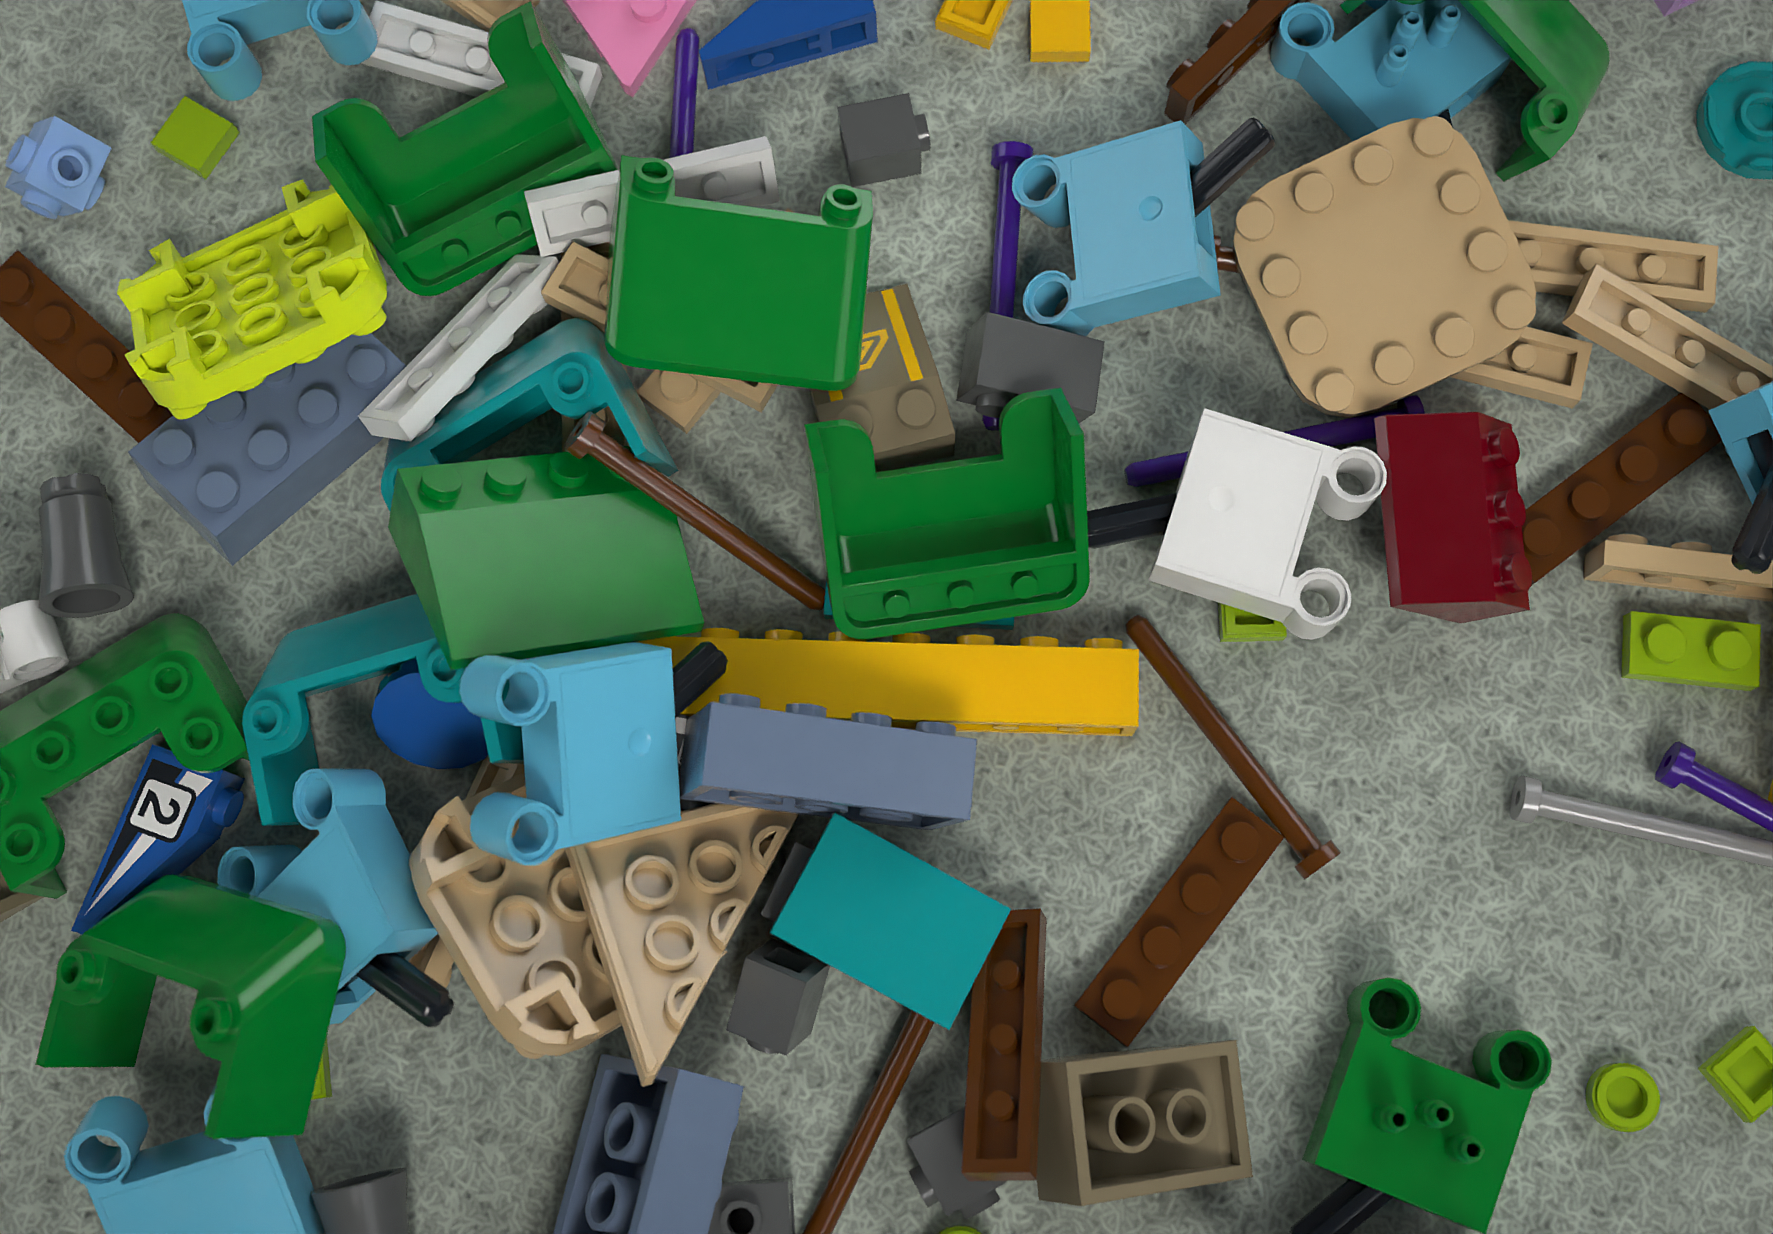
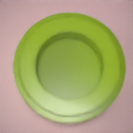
[1585,1063,1660,1132]

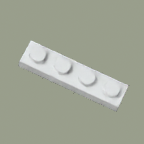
[361,0,603,108]
[524,136,780,257]
[358,254,559,442]

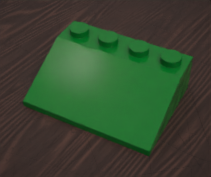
[388,446,704,670]

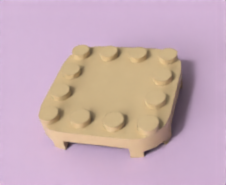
[1233,116,1537,418]
[409,772,727,1059]

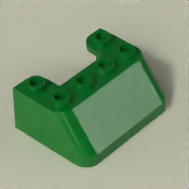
[312,1,618,296]
[804,387,1090,639]
[0,613,249,899]

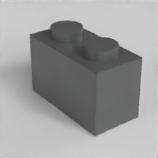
[956,312,1105,423]

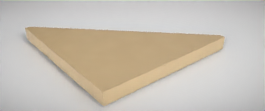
[565,803,799,1087]

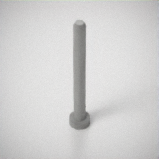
[1510,775,1773,868]

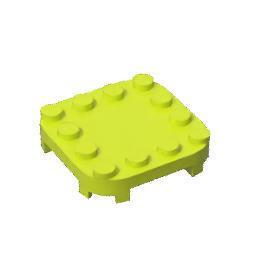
[117,179,387,419]

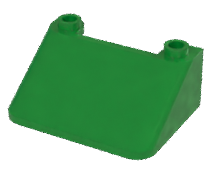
[1339,0,1610,182]
[604,155,873,391]

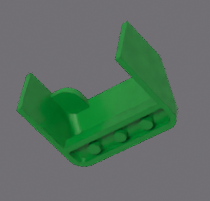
[35,875,346,1139]

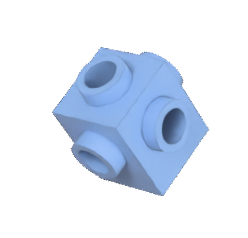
[5,116,111,219]

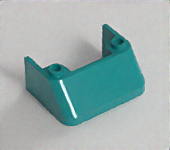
[381,318,679,511]
[242,594,524,826]

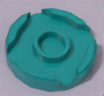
[1696,61,1773,179]

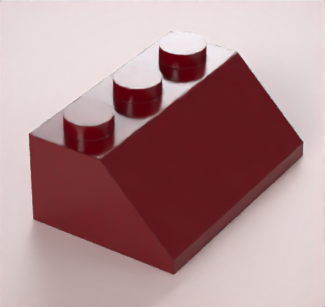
[1374,412,1532,623]

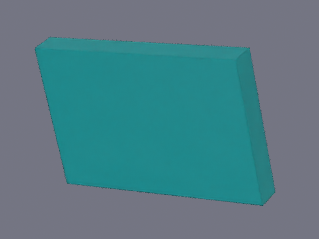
[769,813,1011,1030]

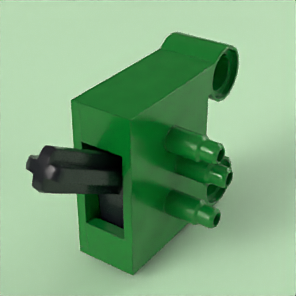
[1289,978,1552,1234]

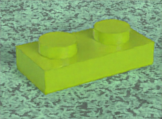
[1621,611,1761,691]

